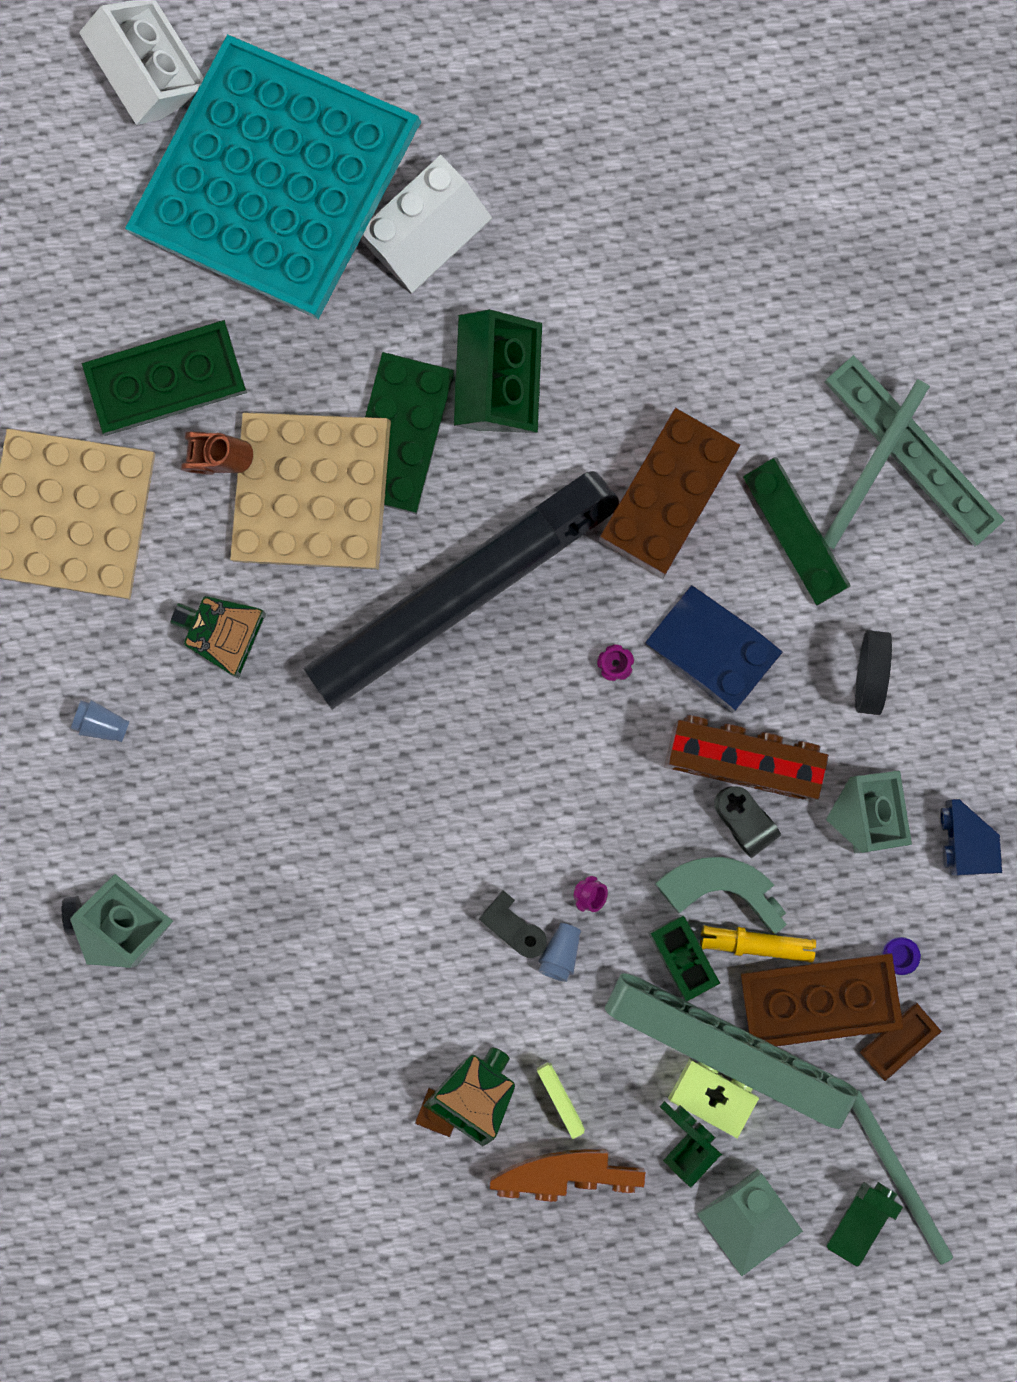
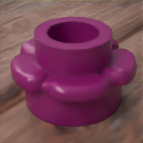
[597,644,634,681]
[573,876,608,912]

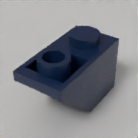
[940,799,1002,876]

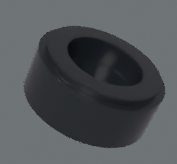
[61,896,82,935]

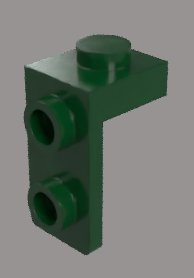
[659,1101,722,1188]
[826,1182,903,1267]

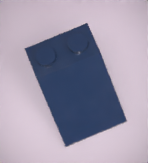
[645,585,783,713]

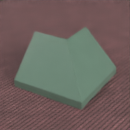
[826,771,912,854]
[70,874,173,968]

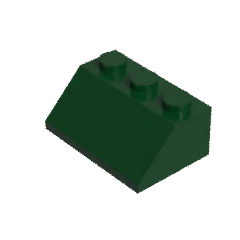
[454,309,542,433]

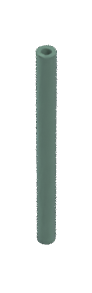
[824,379,930,549]
[852,1089,953,1265]

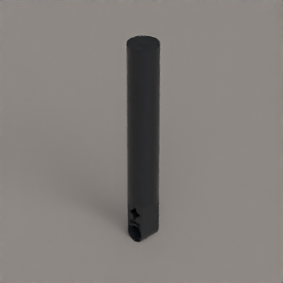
[303,471,619,710]

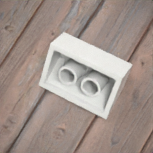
[79,0,204,125]
[361,155,492,294]

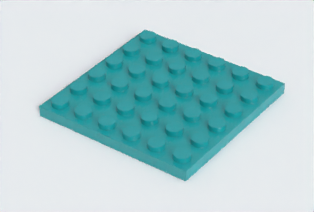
[125,34,422,320]

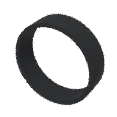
[855,630,892,715]

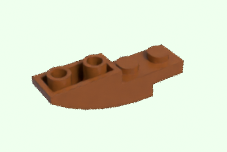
[490,1149,646,1202]

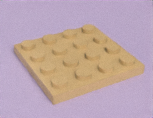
[230,413,391,570]
[0,429,155,600]

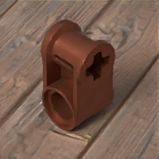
[181,431,254,475]

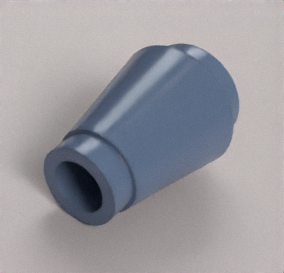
[71,700,130,742]
[538,923,581,982]

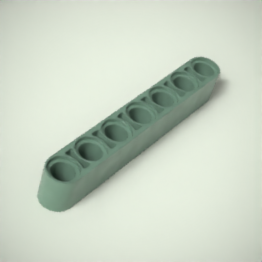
[605,973,858,1129]

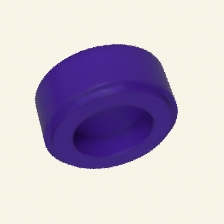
[882,937,921,975]

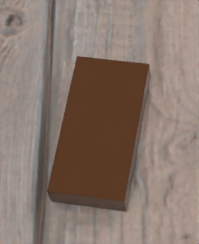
[859,1002,942,1081]

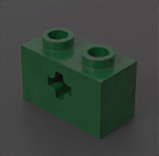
[648,915,721,1002]

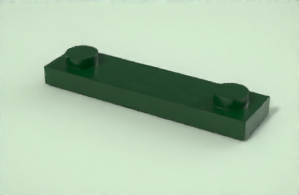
[743,457,851,606]

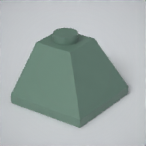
[697,1169,803,1276]

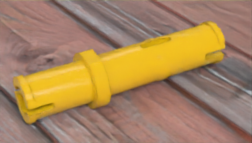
[700,925,816,963]

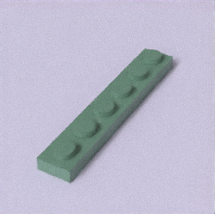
[824,355,1005,547]

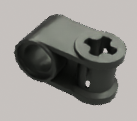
[714,786,781,859]

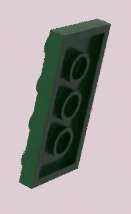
[81,320,247,436]
[365,352,455,515]

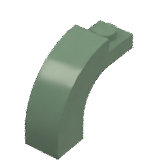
[654,857,787,934]

